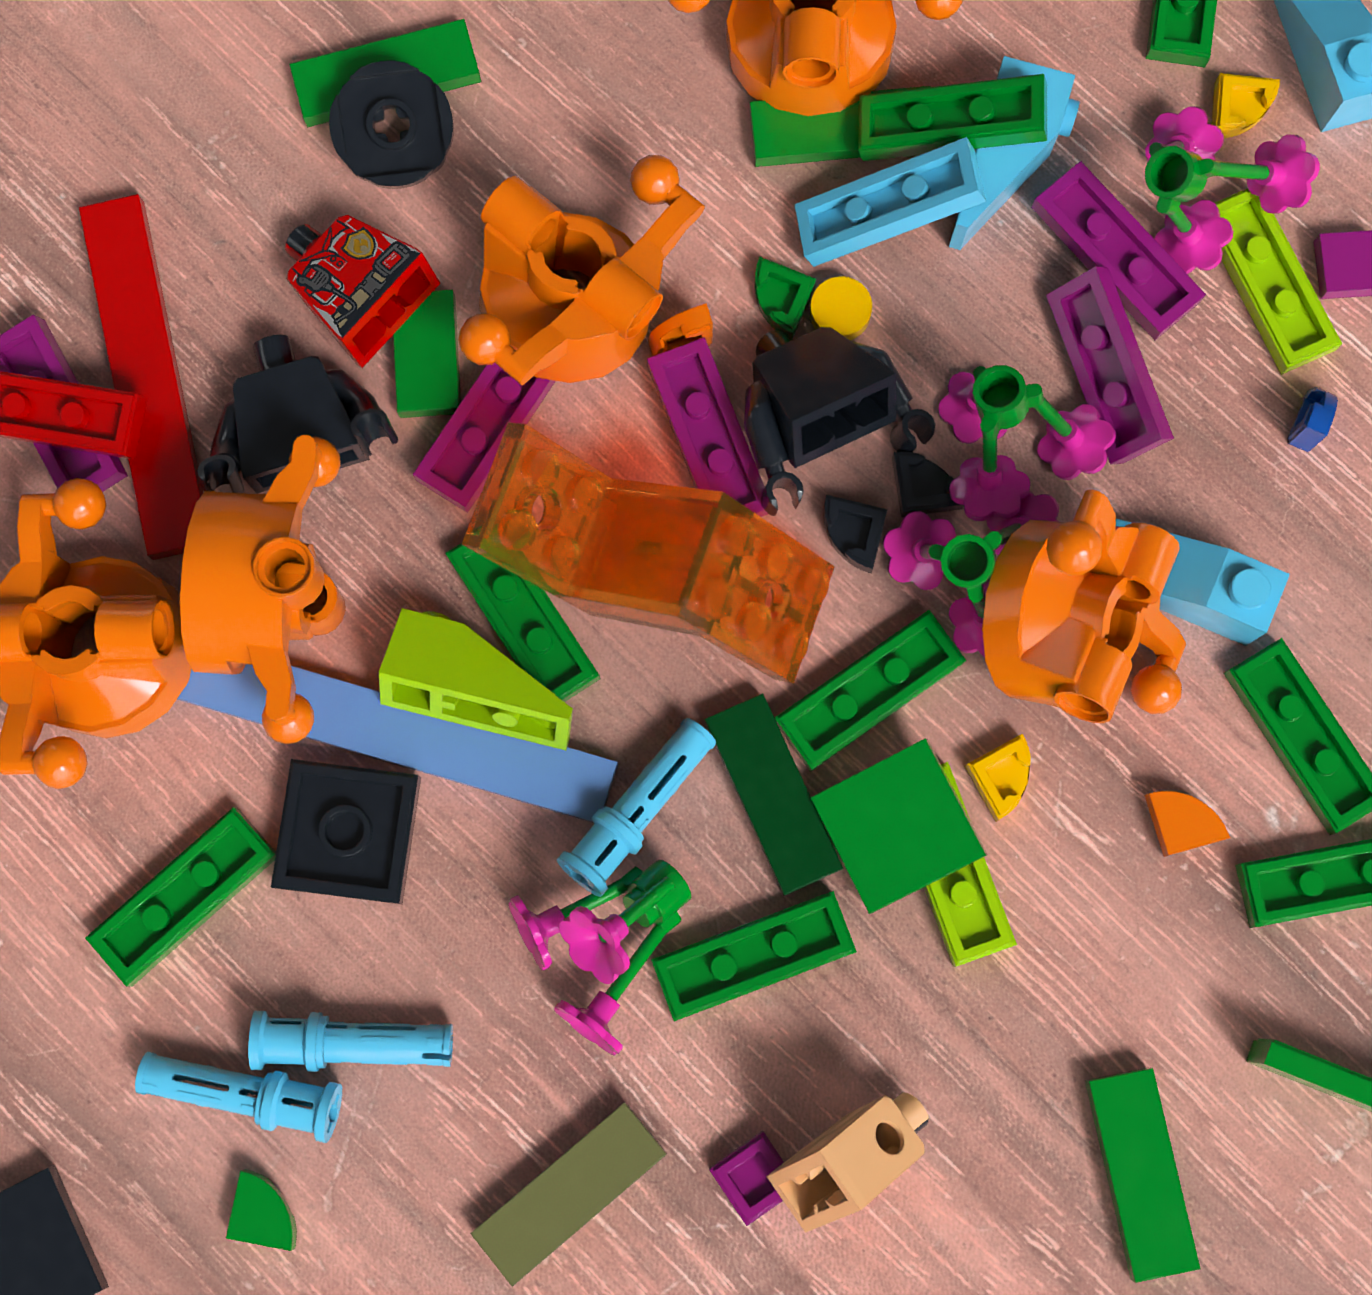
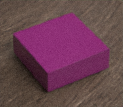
[1313,230,1372,299]
[709,1130,784,1226]

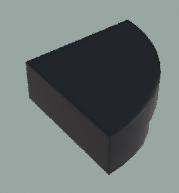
[892,452,964,517]
[823,495,888,573]

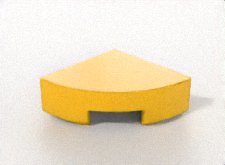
[1212,73,1280,138]
[964,734,1031,822]

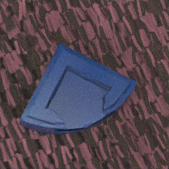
[1288,387,1338,452]

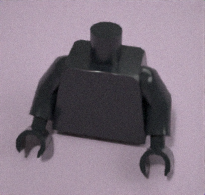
[744,327,936,516]
[197,334,398,494]

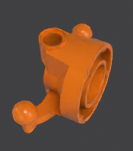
[668,0,963,116]
[458,155,705,385]
[180,435,346,744]
[0,478,192,789]
[982,490,1186,723]

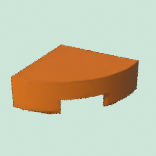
[648,303,713,356]
[1144,791,1230,857]

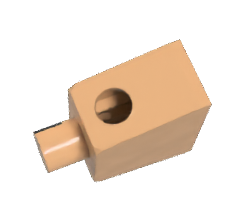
[766,1092,928,1233]

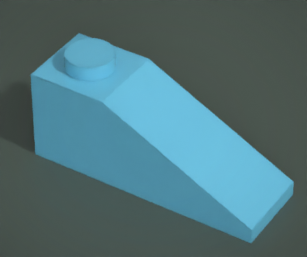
[1274,0,1372,132]
[949,56,1080,250]
[1116,519,1290,646]

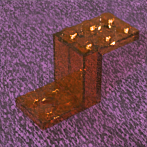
[462,422,835,684]

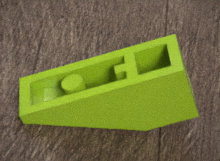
[379,608,573,751]

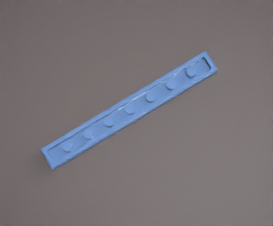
[177,664,618,823]

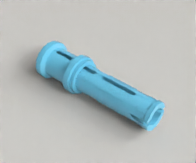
[556,718,716,897]
[248,1011,453,1072]
[135,1052,342,1143]

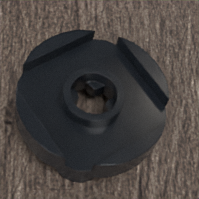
[329,61,454,189]

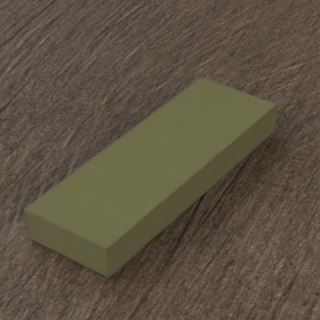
[470,1102,667,1287]

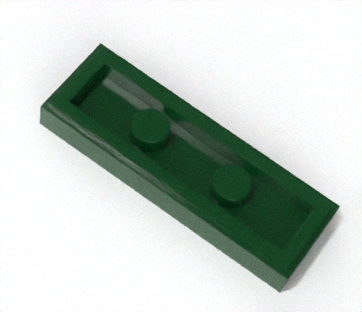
[705,693,844,896]

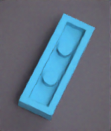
[794,137,986,267]

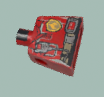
[285,215,440,368]

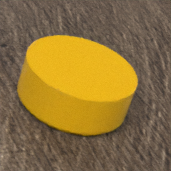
[810,276,872,341]

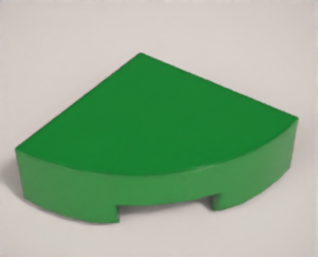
[754,257,816,340]
[226,1169,297,1251]

